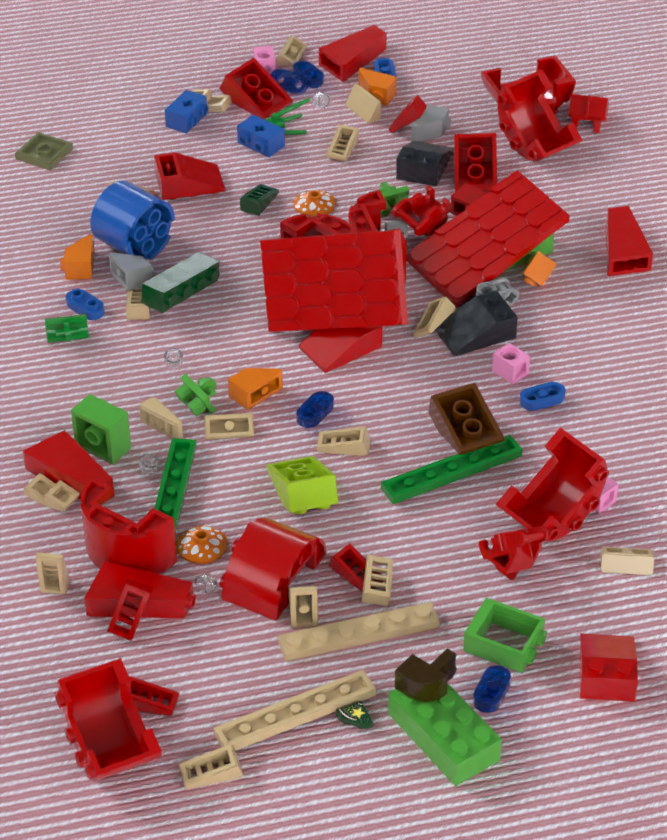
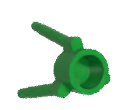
[265,98,310,135]

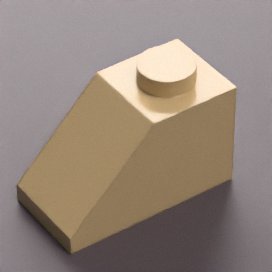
[288,585,318,628]

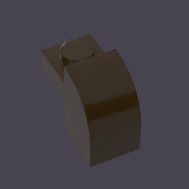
[395,648,457,702]

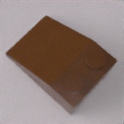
[428,383,505,455]

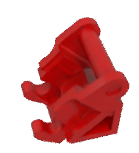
[568,94,609,134]
[391,185,451,236]
[479,526,549,580]

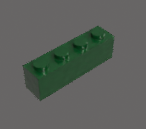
[141,252,220,313]

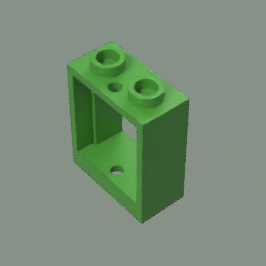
[463,598,547,673]

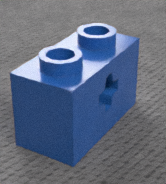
[165,90,209,134]
[237,115,285,157]

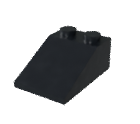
[396,141,454,187]
[435,290,518,357]

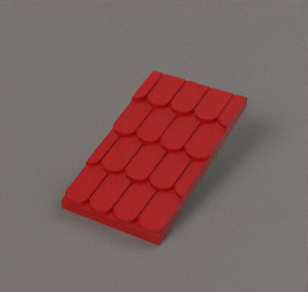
[406,170,570,308]
[260,230,408,332]

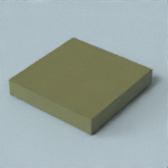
[15,132,73,170]

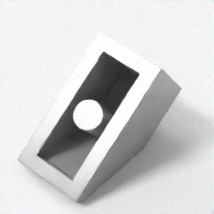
[411,104,451,142]
[109,253,154,291]

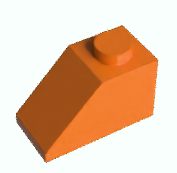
[359,68,397,106]
[60,234,95,280]
[521,251,557,287]
[228,368,283,410]

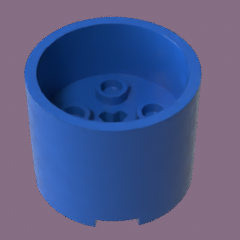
[90,180,175,260]

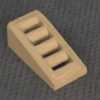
[326,124,359,162]
[126,288,150,320]
[413,297,456,338]
[139,397,183,439]
[317,426,370,456]
[35,552,70,594]
[361,555,393,607]
[179,744,243,789]

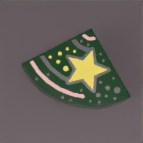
[336,701,372,729]

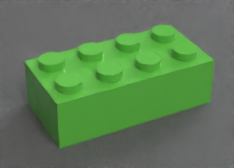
[388,683,502,787]

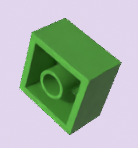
[71,394,131,465]

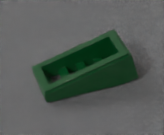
[240,184,279,216]

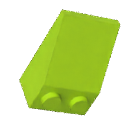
[266,456,338,514]

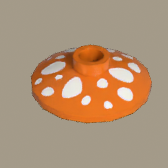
[294,189,336,217]
[177,525,228,564]

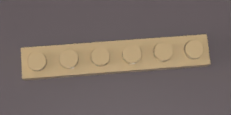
[278,602,439,662]
[214,670,376,751]

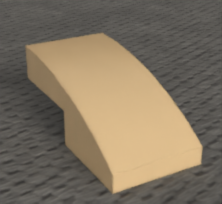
[192,89,232,112]
[23,473,80,511]

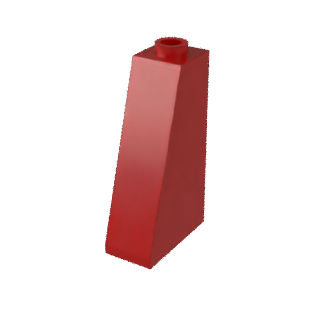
[318,25,387,82]
[606,206,653,276]
[23,430,115,500]
[84,561,196,618]

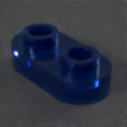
[293,61,324,88]
[270,69,309,95]
[296,391,334,428]
[473,665,511,713]

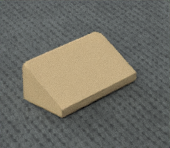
[276,35,307,68]
[346,83,381,123]
[205,413,254,440]
[601,546,654,575]

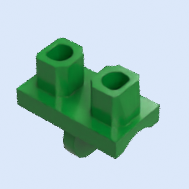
[45,314,89,343]

